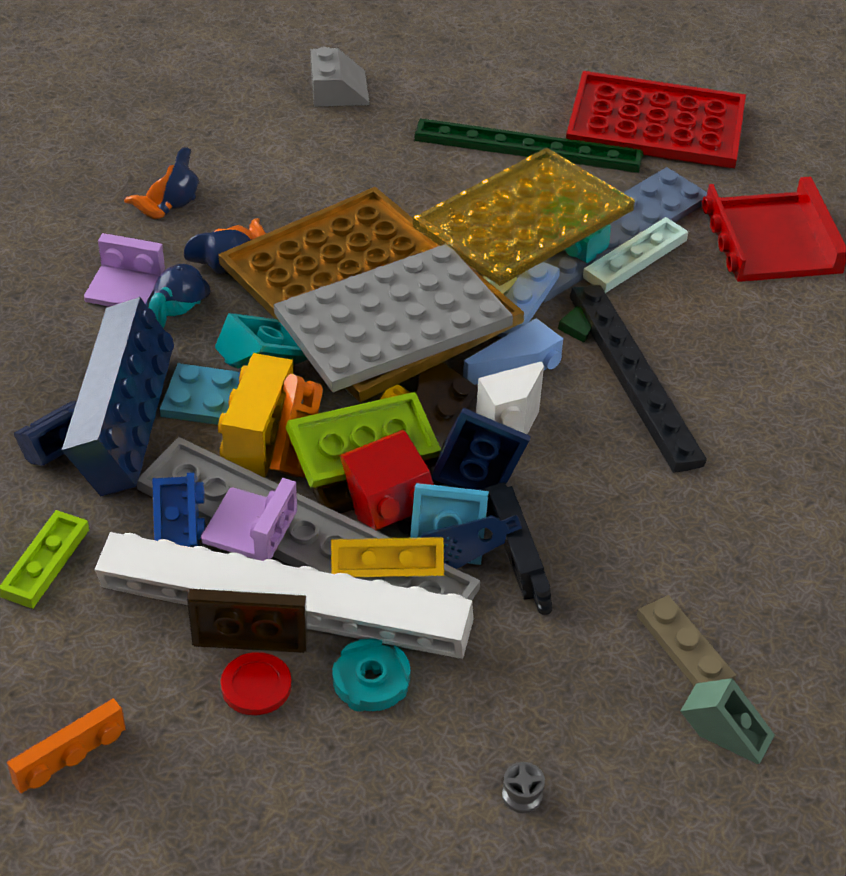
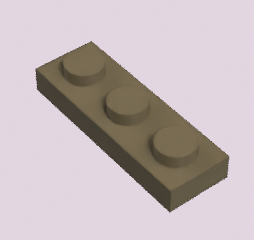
[637,595,736,686]

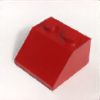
[340,430,434,530]

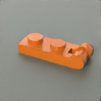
[270,374,323,478]

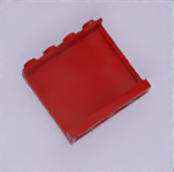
[702,177,846,282]

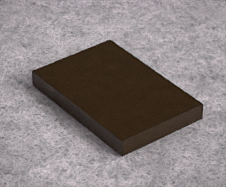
[187,588,308,653]

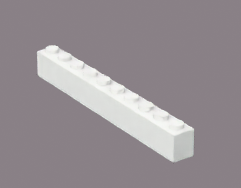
[94,532,474,659]

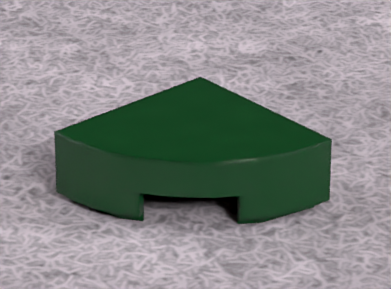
[558,306,591,343]

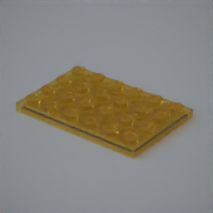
[413,148,635,286]

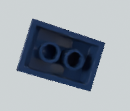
[431,408,531,490]

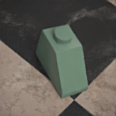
[680,678,775,764]

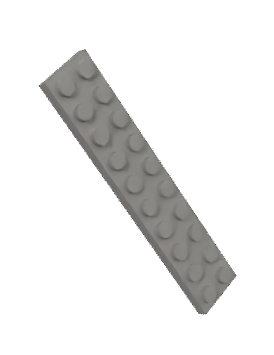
[137,437,480,600]

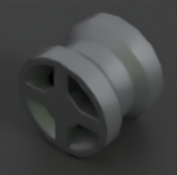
[502,762,545,813]

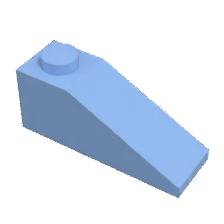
[463,318,563,385]

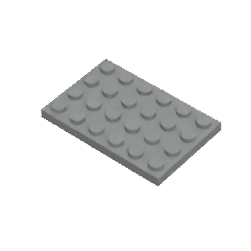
[274,243,513,392]

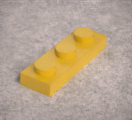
[331,537,444,577]

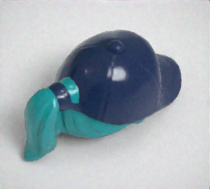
[148,264,211,328]

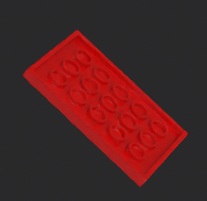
[566,71,746,169]

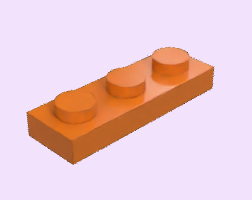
[7,698,126,794]

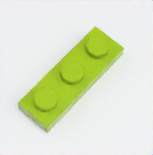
[0,510,89,609]

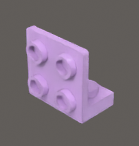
[84,233,165,307]
[201,478,297,561]

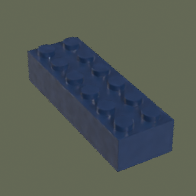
[62,297,174,497]

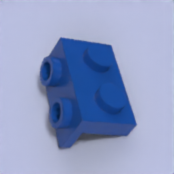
[152,472,206,548]

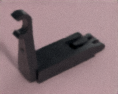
[397,482,553,615]

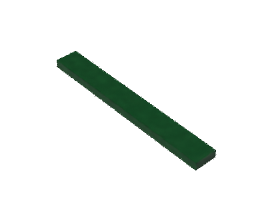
[414,118,643,173]

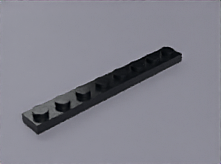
[569,285,707,473]

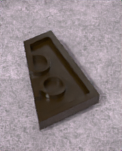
[414,362,478,446]

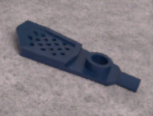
[421,515,522,569]

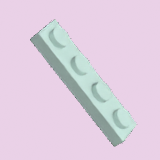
[583,217,689,293]

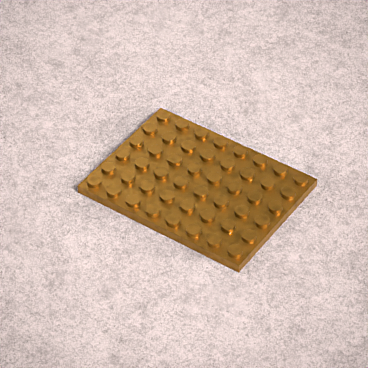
[218,187,524,402]

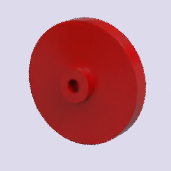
[221,652,292,715]

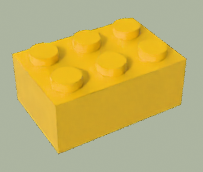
[218,353,293,478]

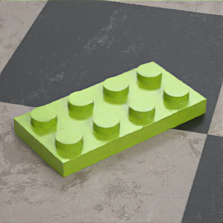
[285,392,442,488]

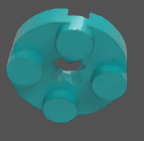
[332,638,410,712]

